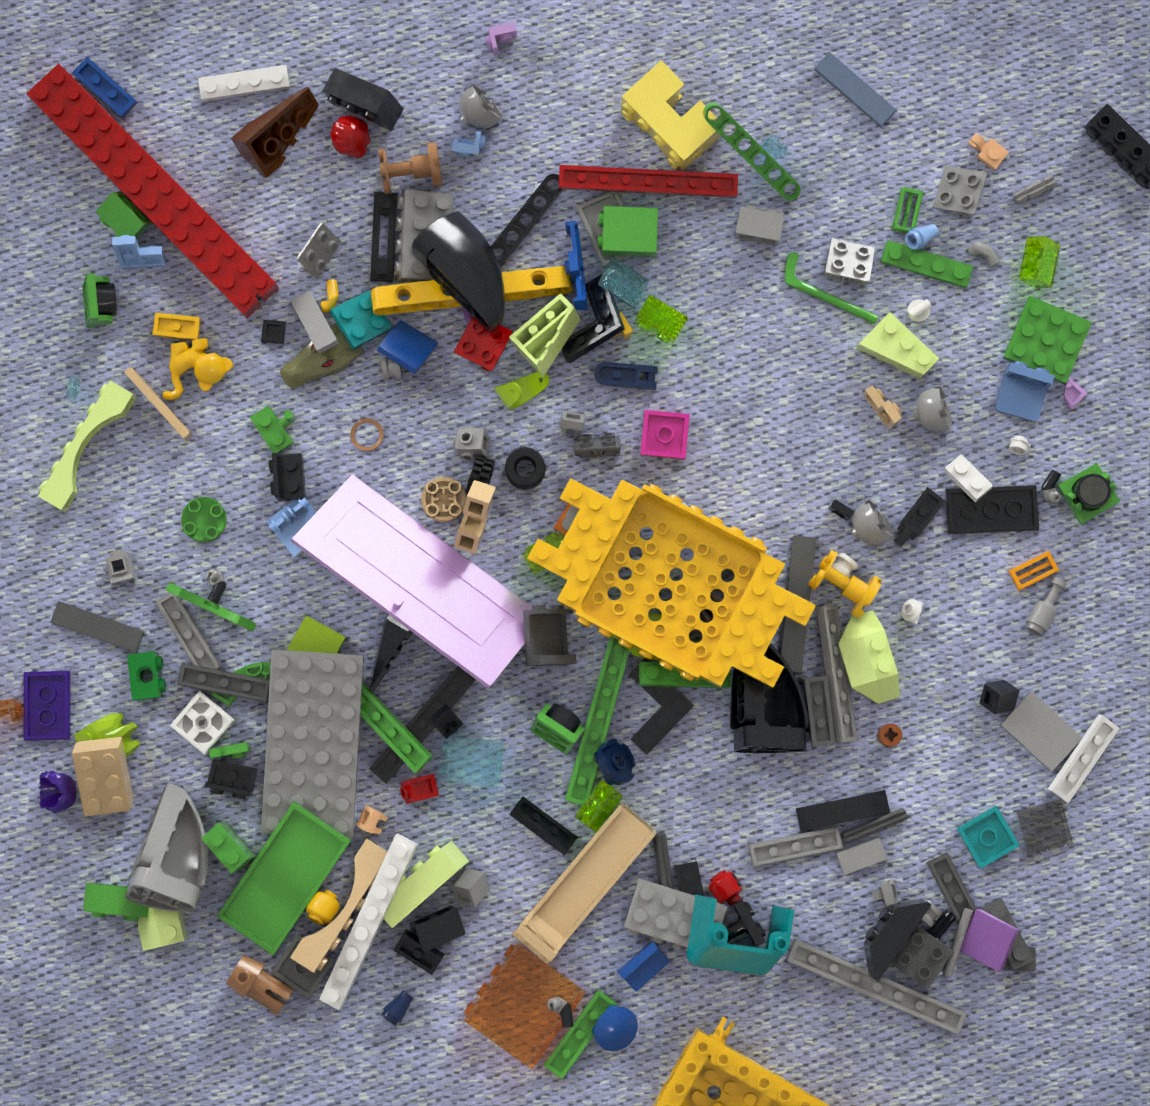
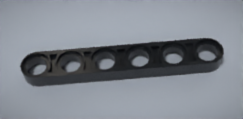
[491,174,563,268]

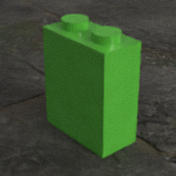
[598,206,658,258]
[201,822,256,874]

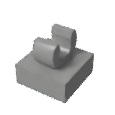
[560,411,585,438]
[872,879,899,906]

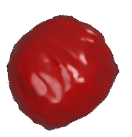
[330,115,371,159]

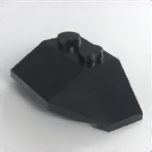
[864,899,931,982]

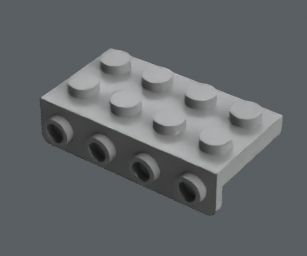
[394,189,453,282]
[623,878,727,951]

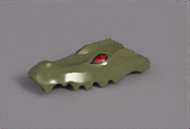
[280,323,365,389]

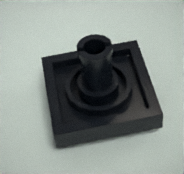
[726,899,766,947]

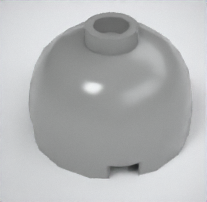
[459,84,502,129]
[913,385,952,432]
[851,499,894,545]

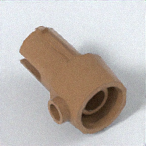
[225,955,294,1014]

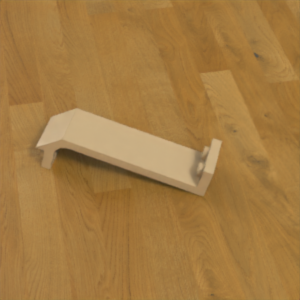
[512,802,657,964]

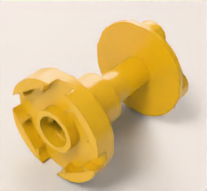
[808,550,882,618]

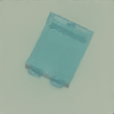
[440,736,504,787]

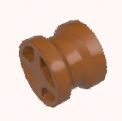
[877,724,902,747]

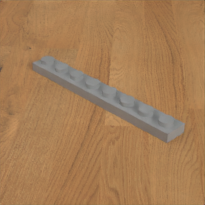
[786,939,967,1035]

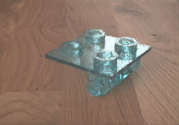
[598,255,649,310]

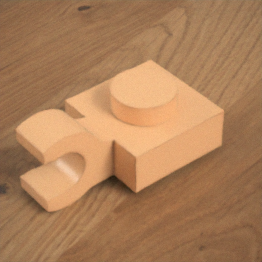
[968,133,1009,171]

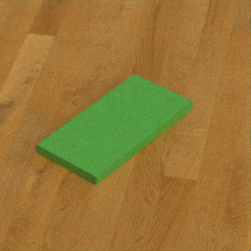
[217,801,352,955]

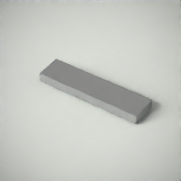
[155,593,222,670]
[748,826,843,867]

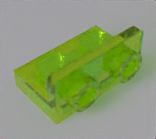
[574,780,623,833]

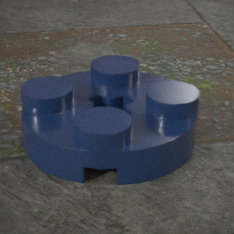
[594,739,635,785]

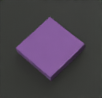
[960,908,1019,972]

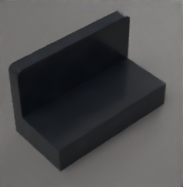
[409,905,466,952]

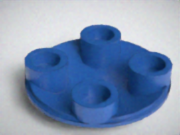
[592,1005,638,1051]

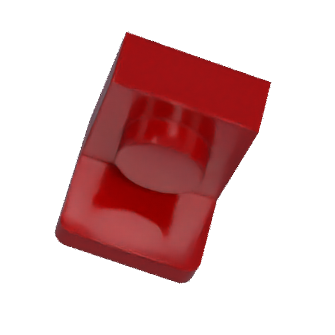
[400,773,439,804]

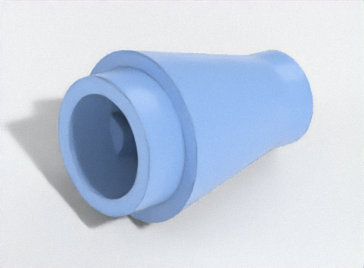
[905,224,939,250]

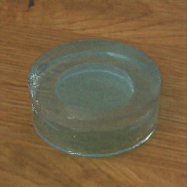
[66,377,80,400]

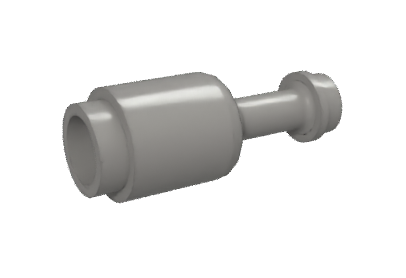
[1026,577,1067,636]

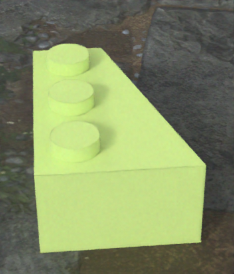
[856,312,939,379]

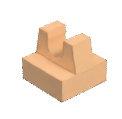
[356,805,388,834]

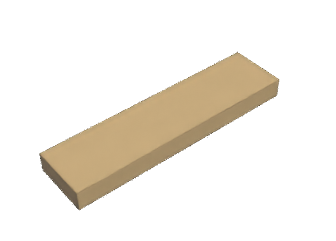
[124,367,193,441]

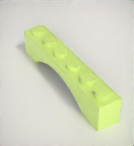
[38,380,137,513]

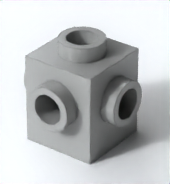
[453,426,490,461]

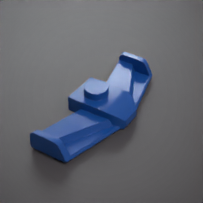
[565,221,588,311]

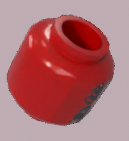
[709,869,743,905]

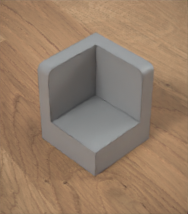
[451,868,490,907]

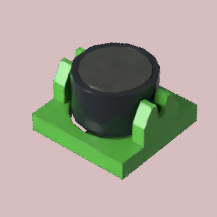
[82,273,117,328]
[1057,463,1120,525]
[529,703,585,755]

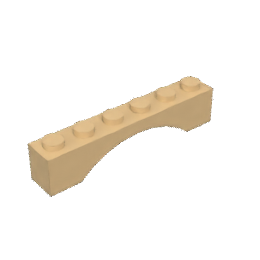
[290,838,387,973]

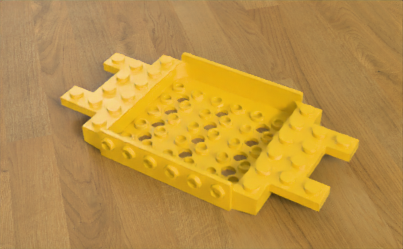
[527,478,816,688]

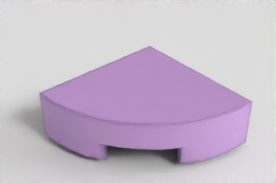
[1064,378,1087,410]

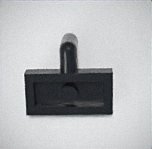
[393,929,445,975]

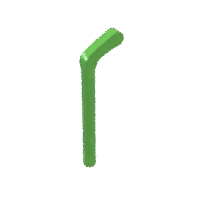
[785,252,878,324]

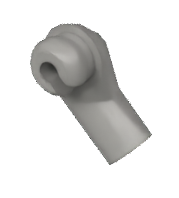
[968,241,1000,267]

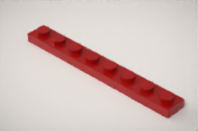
[558,165,738,198]

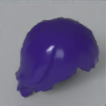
[39,770,77,813]

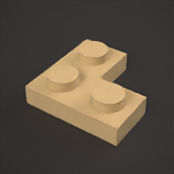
[863,385,902,430]

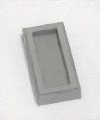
[836,837,887,875]

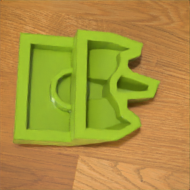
[74,713,141,758]

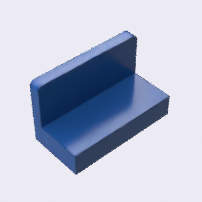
[618,941,670,991]

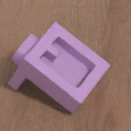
[485,22,517,55]

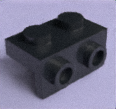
[205,759,258,800]

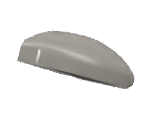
[125,783,208,912]

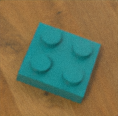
[330,290,392,350]
[956,806,1020,869]

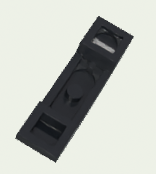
[796,790,890,831]

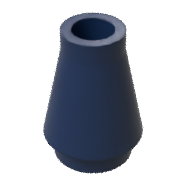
[381,990,414,1026]

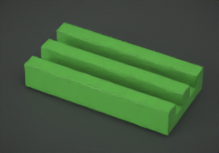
[891,187,924,233]

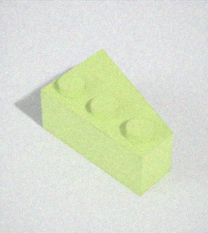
[509,293,580,377]

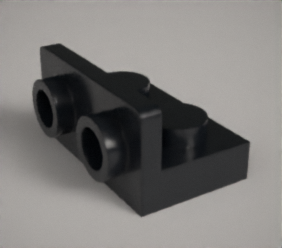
[269,453,306,502]

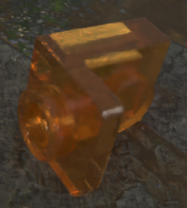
[0,699,23,722]

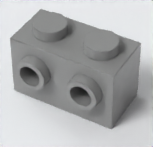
[734,205,785,246]

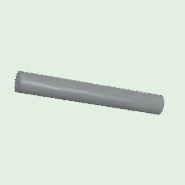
[943,908,973,976]

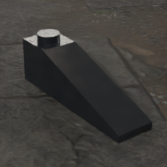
[368,611,413,692]

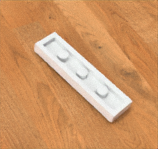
[198,65,290,102]
[1048,714,1120,803]

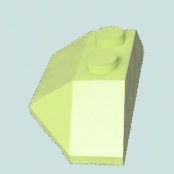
[838,610,900,704]

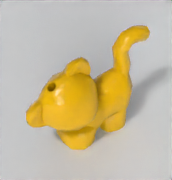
[162,338,233,401]

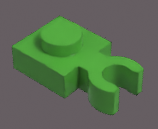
[209,742,251,759]

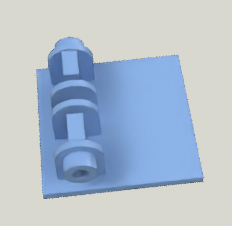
[266,497,317,557]

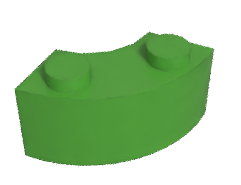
[83,883,149,921]

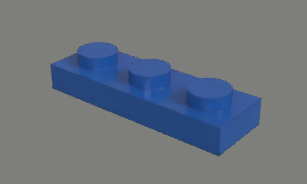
[72,57,137,119]

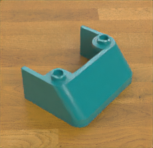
[687,895,794,975]

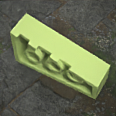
[384,840,469,928]

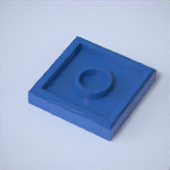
[377,320,438,374]

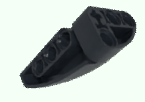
[412,211,505,333]
[730,643,809,753]

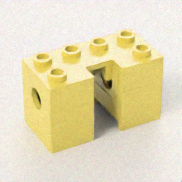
[621,60,721,171]

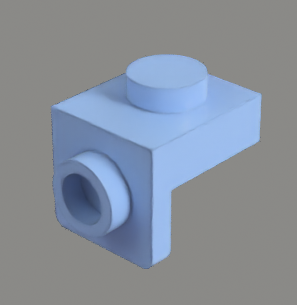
[452,129,486,157]

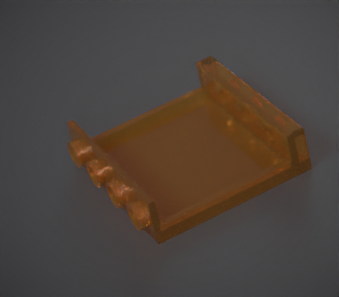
[463,942,586,1069]

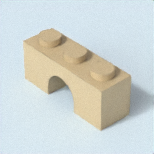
[454,480,496,554]

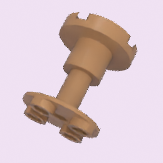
[378,142,443,194]

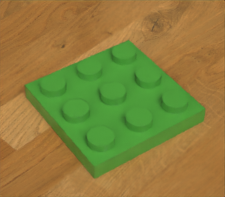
[1003,296,1092,384]

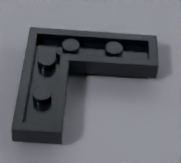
[562,274,625,363]
[629,658,694,755]

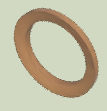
[350,418,384,451]

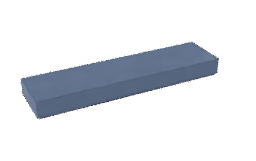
[814,52,896,128]

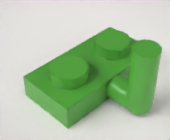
[250,405,295,454]

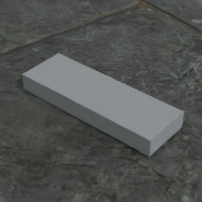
[290,290,339,354]

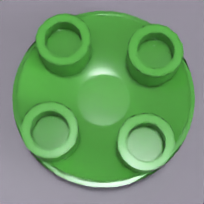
[181,497,227,542]

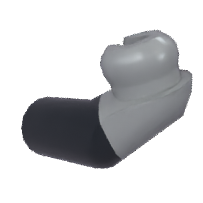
[1041,470,1061,504]
[206,569,226,604]
[547,997,574,1028]

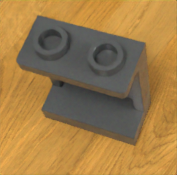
[523,605,577,666]

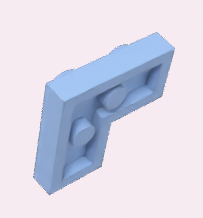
[112,235,166,268]

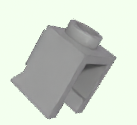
[105,550,137,586]

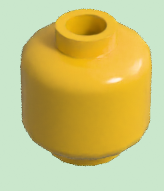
[306,890,340,926]

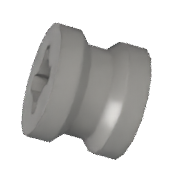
[381,357,402,380]
[921,899,943,927]

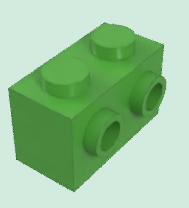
[95,191,152,240]

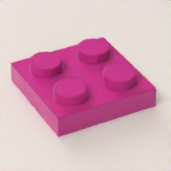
[640,410,690,460]

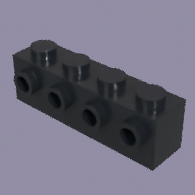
[1084,103,1150,189]

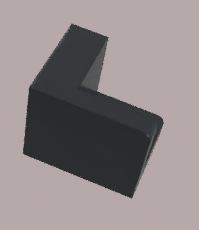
[979,680,1020,714]

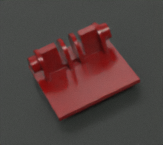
[453,316,513,371]

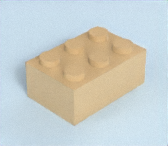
[72,737,134,817]

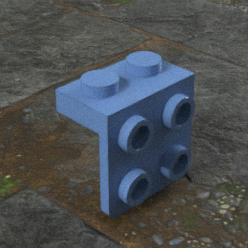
[995,361,1055,422]

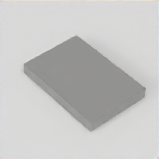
[575,191,628,268]
[1000,691,1082,772]

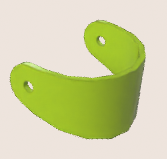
[494,372,550,411]

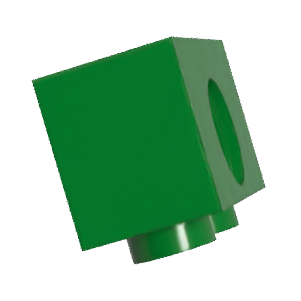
[127,651,166,701]

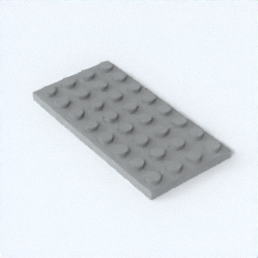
[261,649,364,839]

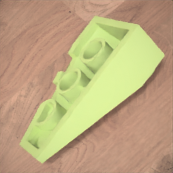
[138,907,188,951]

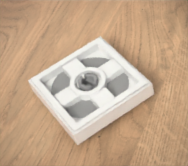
[170,690,235,755]

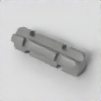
[1013,175,1056,205]

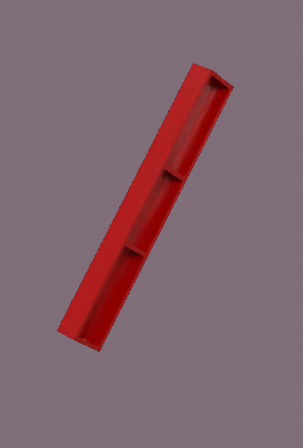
[26,63,279,319]

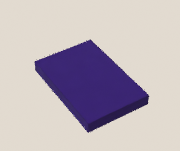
[23,671,71,741]

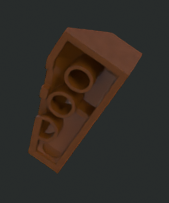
[231,87,319,178]

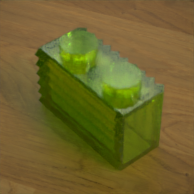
[635,295,688,344]

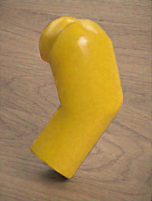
[321,279,339,313]

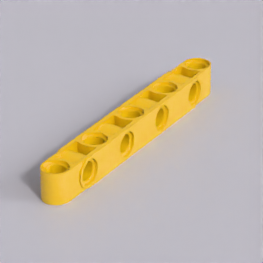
[371,266,572,315]

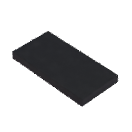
[945,485,1039,535]

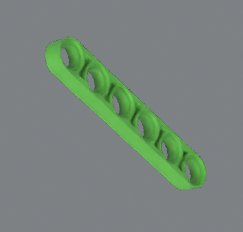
[703,102,801,201]

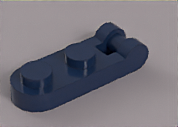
[594,362,658,390]

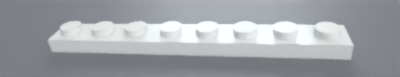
[319,834,418,1010]

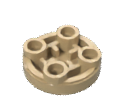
[421,477,467,522]

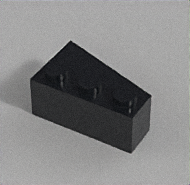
[322,68,404,132]

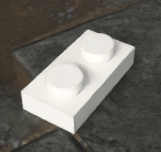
[944,454,993,503]

